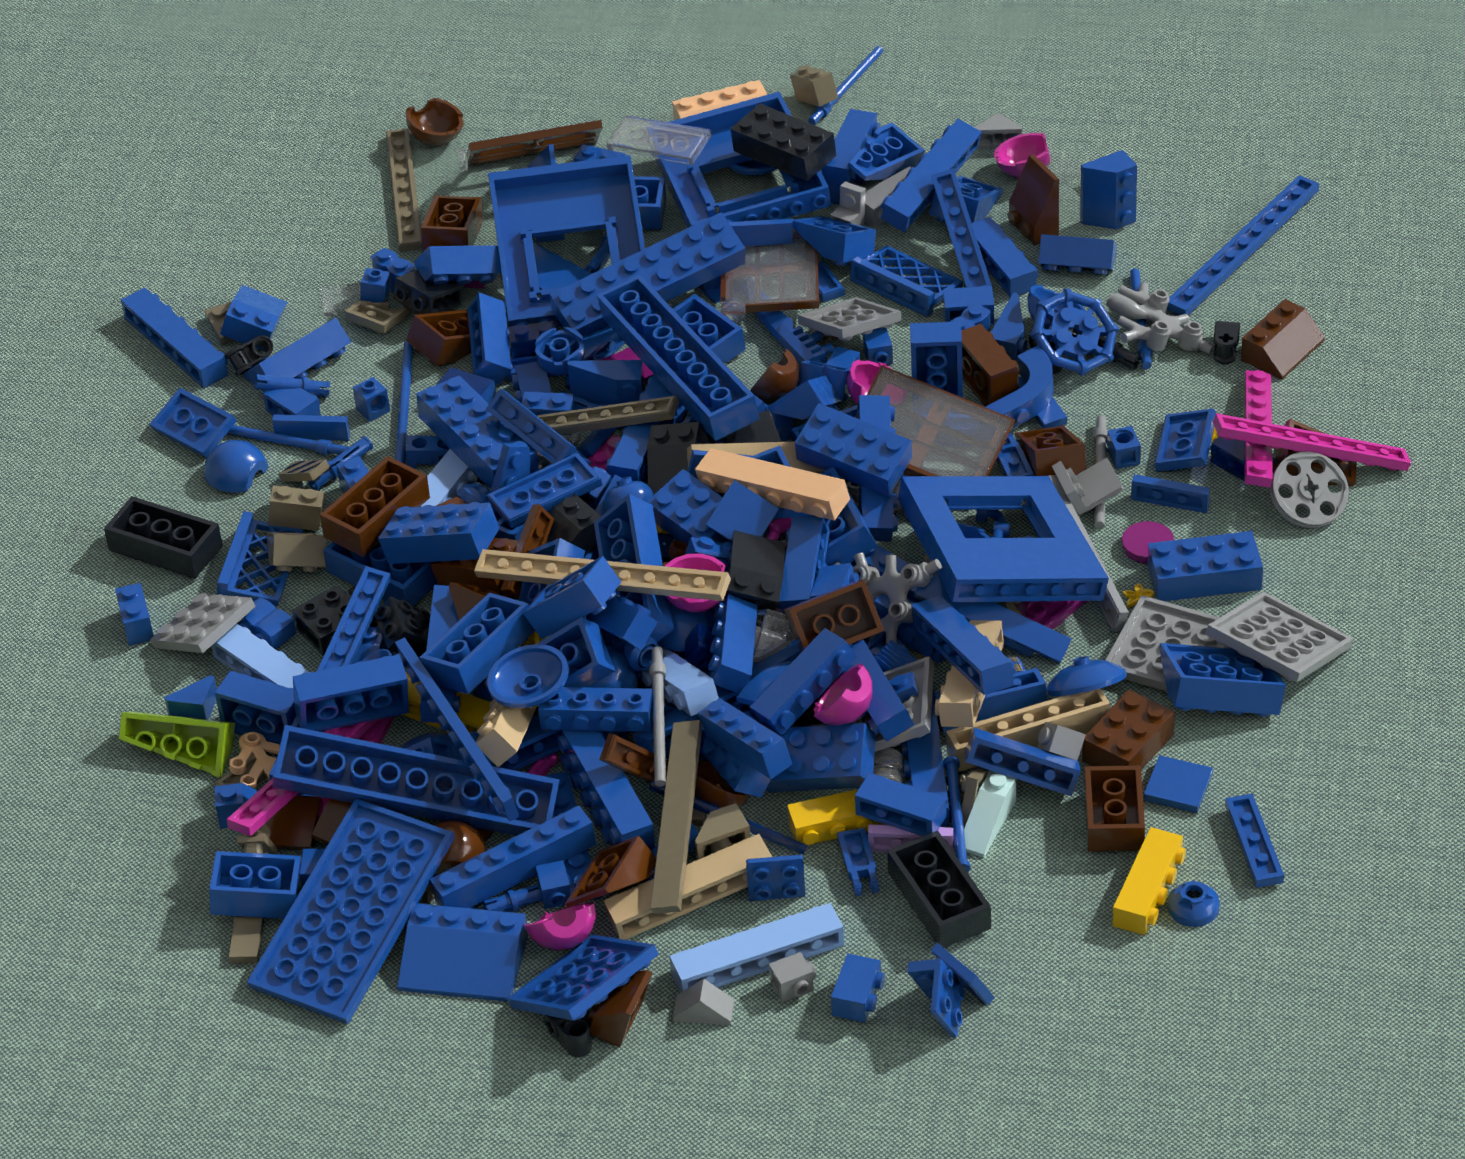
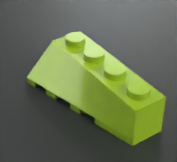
[119,712,235,778]

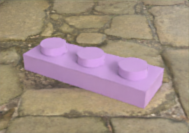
[868,825,954,853]

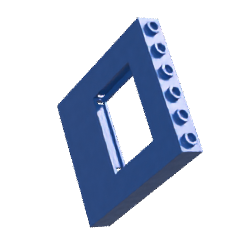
[646,91,831,228]
[488,155,645,333]
[898,476,1109,602]

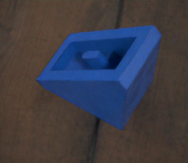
[164,675,217,720]

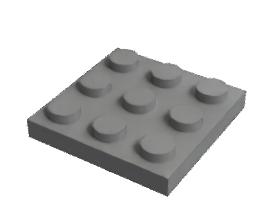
[797,297,902,340]
[150,593,256,653]

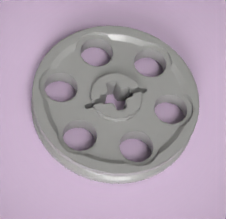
[1270,452,1349,529]

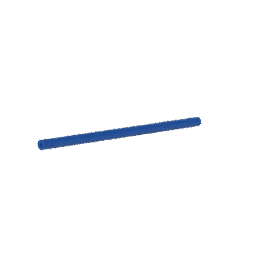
[395,341,413,464]

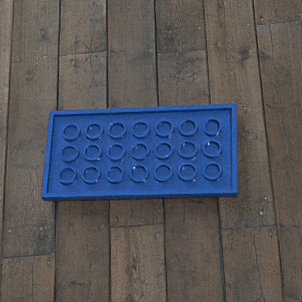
[247,798,455,1024]

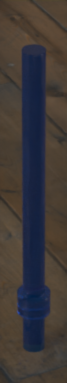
[650,779,808,855]

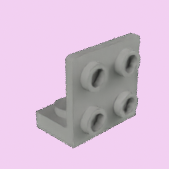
[1052,458,1124,516]

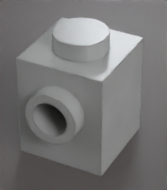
[1037,722,1086,761]
[769,952,816,1003]

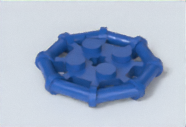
[1030,288,1119,376]

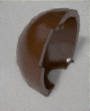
[405,98,464,146]
[750,349,799,405]
[694,761,751,811]
[432,819,485,878]

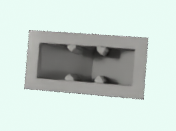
[975,113,1022,149]
[673,979,734,1025]

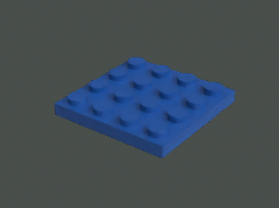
[507,934,659,1020]

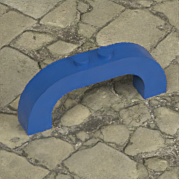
[912,345,1054,448]

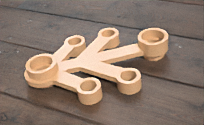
[229,732,280,789]

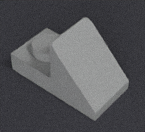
[831,182,866,226]

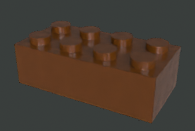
[320,456,430,557]

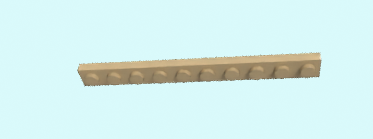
[474,549,731,601]

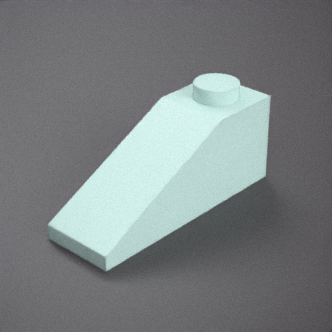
[964,770,1016,858]

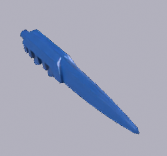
[735,280,834,365]

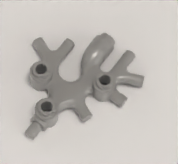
[1106,282,1214,354]
[834,553,942,645]

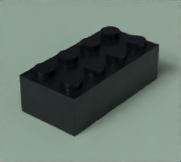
[730,104,837,181]
[104,496,223,579]
[887,830,991,948]

